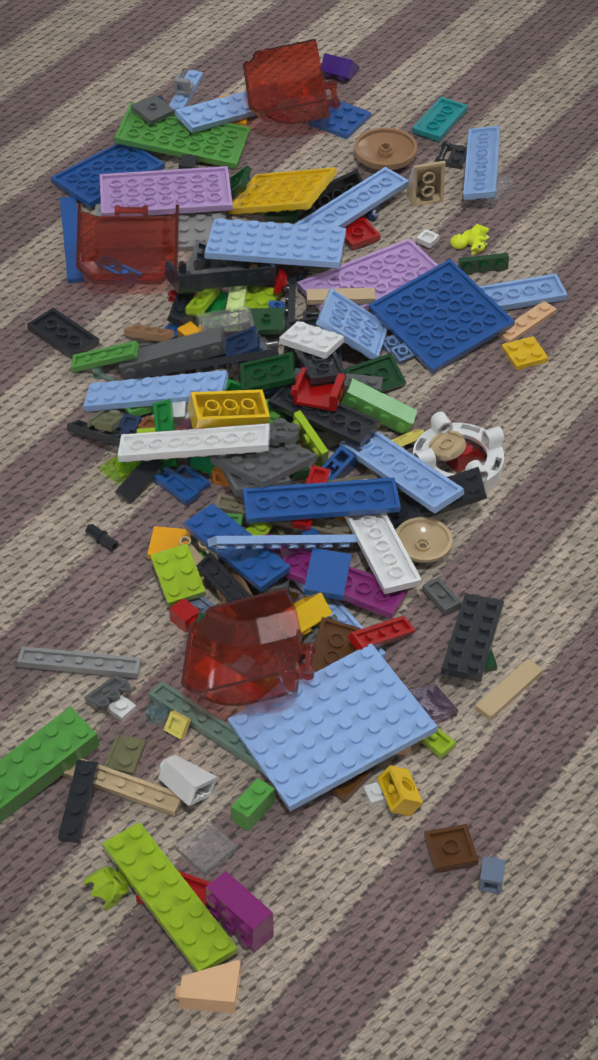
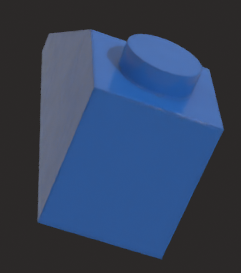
[322,445,359,480]

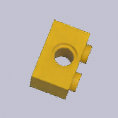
[377,765,423,816]

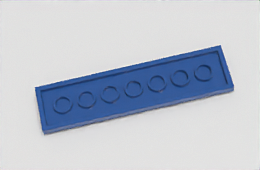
[243,477,401,523]

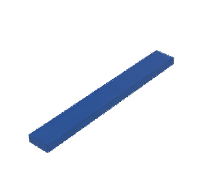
[60,196,85,284]

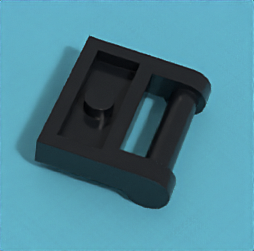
[434,141,467,170]

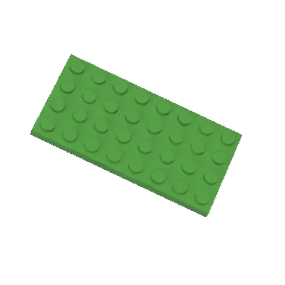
[114,102,251,169]

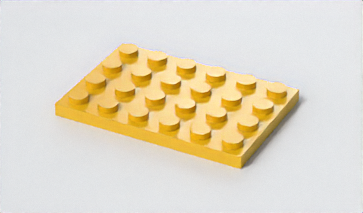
[227,167,337,215]

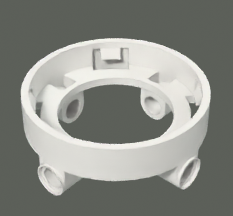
[413,412,504,493]

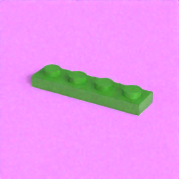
[71,341,139,372]

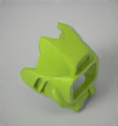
[83,866,130,911]

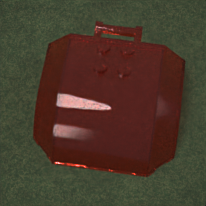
[243,39,341,125]
[76,204,180,285]
[181,588,316,706]

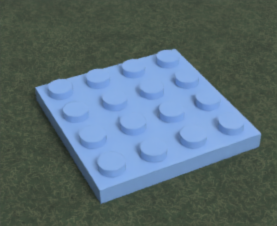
[315,288,388,359]

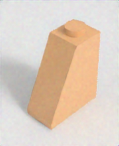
[175,960,241,1013]

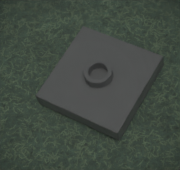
[131,95,175,125]

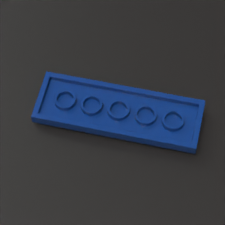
[183,503,291,592]

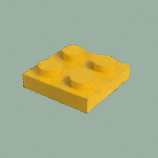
[501,336,549,371]

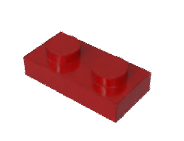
[273,267,288,294]

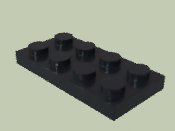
[27,308,100,359]

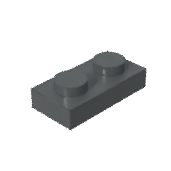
[422,577,462,615]

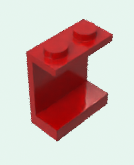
[291,367,345,411]

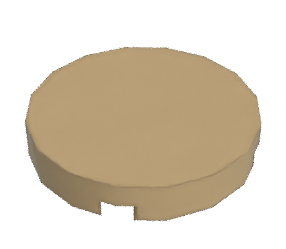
[429,430,466,461]

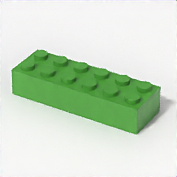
[0,706,100,823]

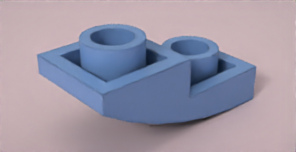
[382,334,414,363]

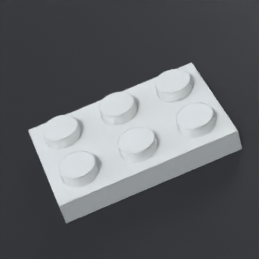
[279,321,344,359]

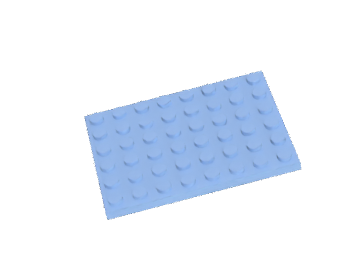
[228,643,438,811]

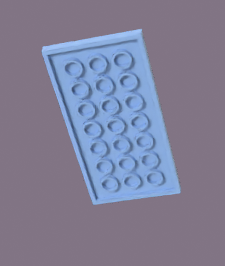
[205,218,346,268]

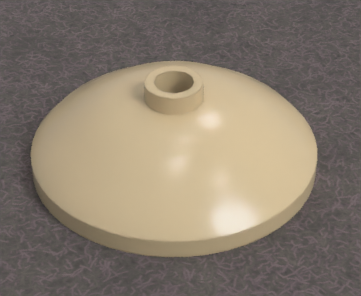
[396,517,453,563]

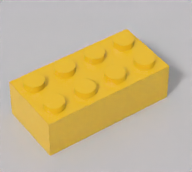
[188,390,270,429]

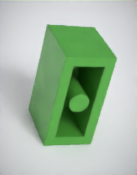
[231,778,275,832]

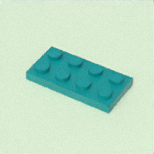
[412,97,468,142]

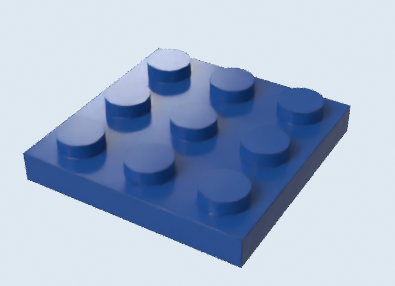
[308,98,371,139]

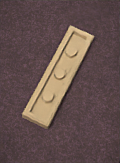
[307,288,376,305]
[475,658,543,721]

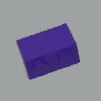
[319,53,360,82]

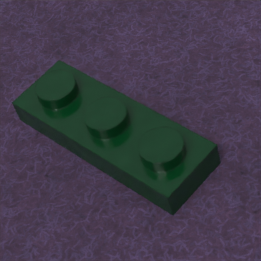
[458,253,509,274]

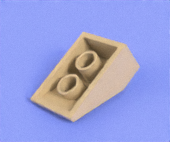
[407,161,446,207]

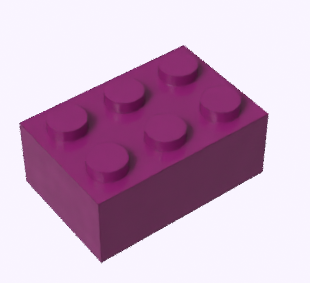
[206,871,274,953]

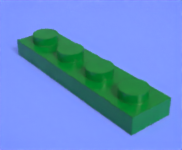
[153,399,179,471]

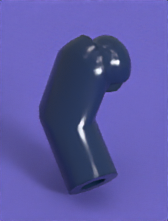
[367,204,381,221]

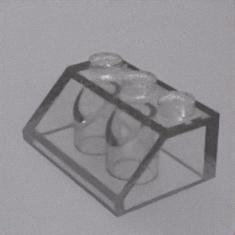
[196,306,254,338]

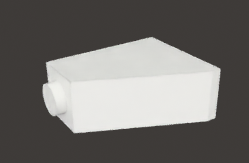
[158,755,217,806]

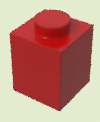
[169,598,200,633]

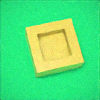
[164,710,191,739]

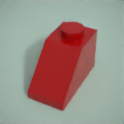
[446,442,486,473]

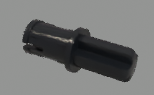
[85,524,119,552]

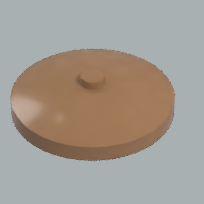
[354,128,417,170]

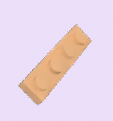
[498,301,557,343]

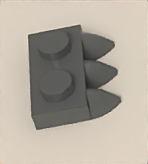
[84,675,131,711]

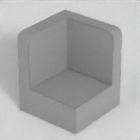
[174,71,194,95]

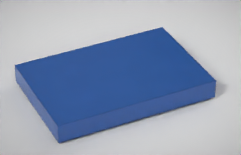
[303,548,352,600]

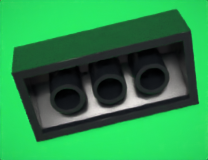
[304,169,363,215]

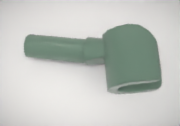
[92,367,115,382]

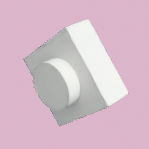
[416,229,439,248]
[107,695,137,722]
[363,782,387,807]

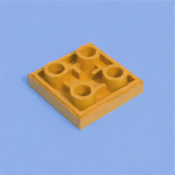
[147,526,192,559]

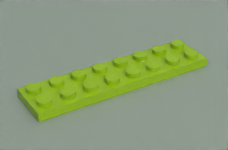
[102,822,238,972]

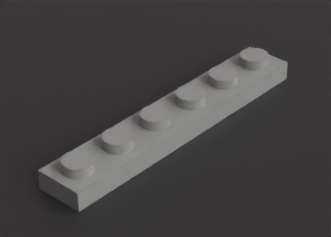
[17,646,142,679]

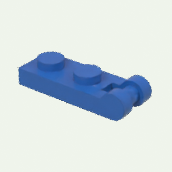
[152,467,200,506]

